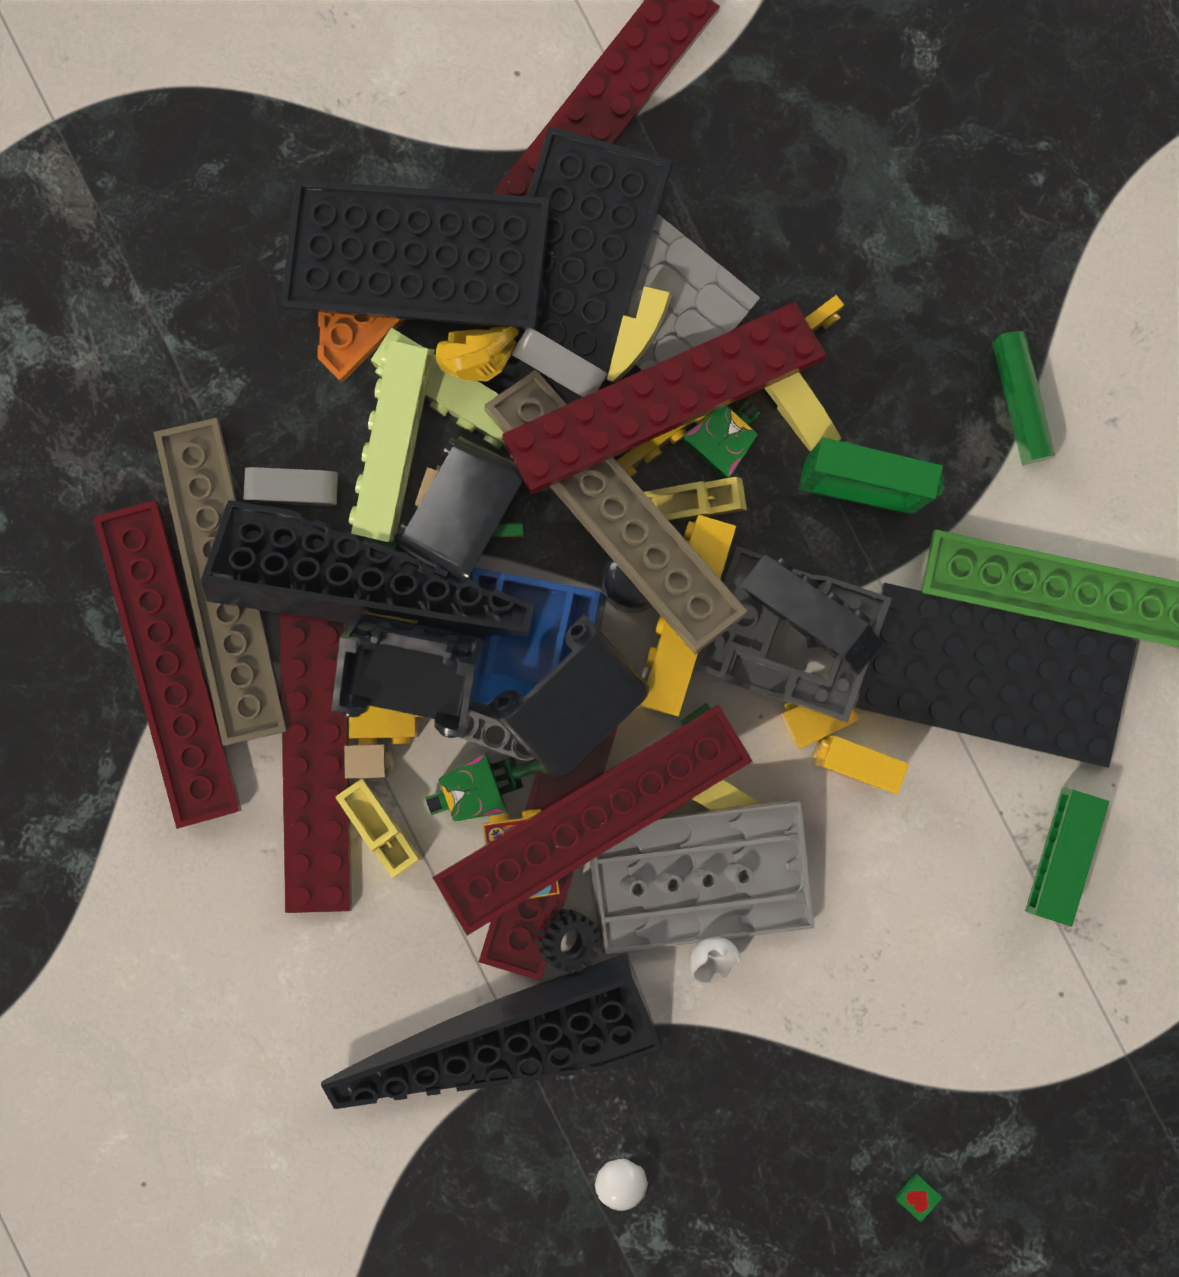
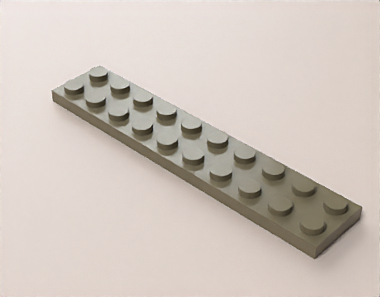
[484,370,748,655]
[154,418,287,746]

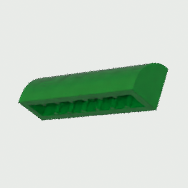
[992,331,1056,466]
[1025,788,1109,927]

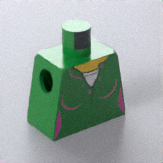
[682,401,760,479]
[425,753,507,822]

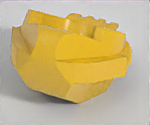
[436,326,519,381]

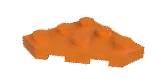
[318,312,405,383]

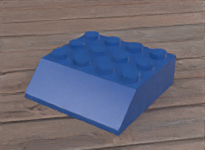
[469,567,607,704]

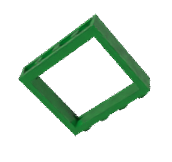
[798,437,945,516]

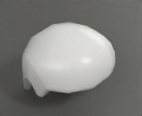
[690,937,740,984]
[595,1159,648,1211]

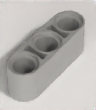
[512,328,608,397]
[243,467,338,506]
[459,710,534,761]

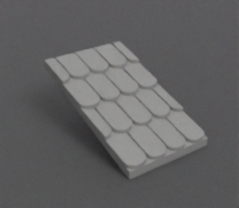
[627,214,760,370]
[590,800,815,954]

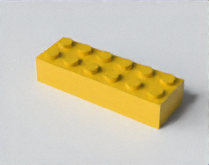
[639,515,736,717]

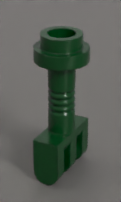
[491,757,551,795]

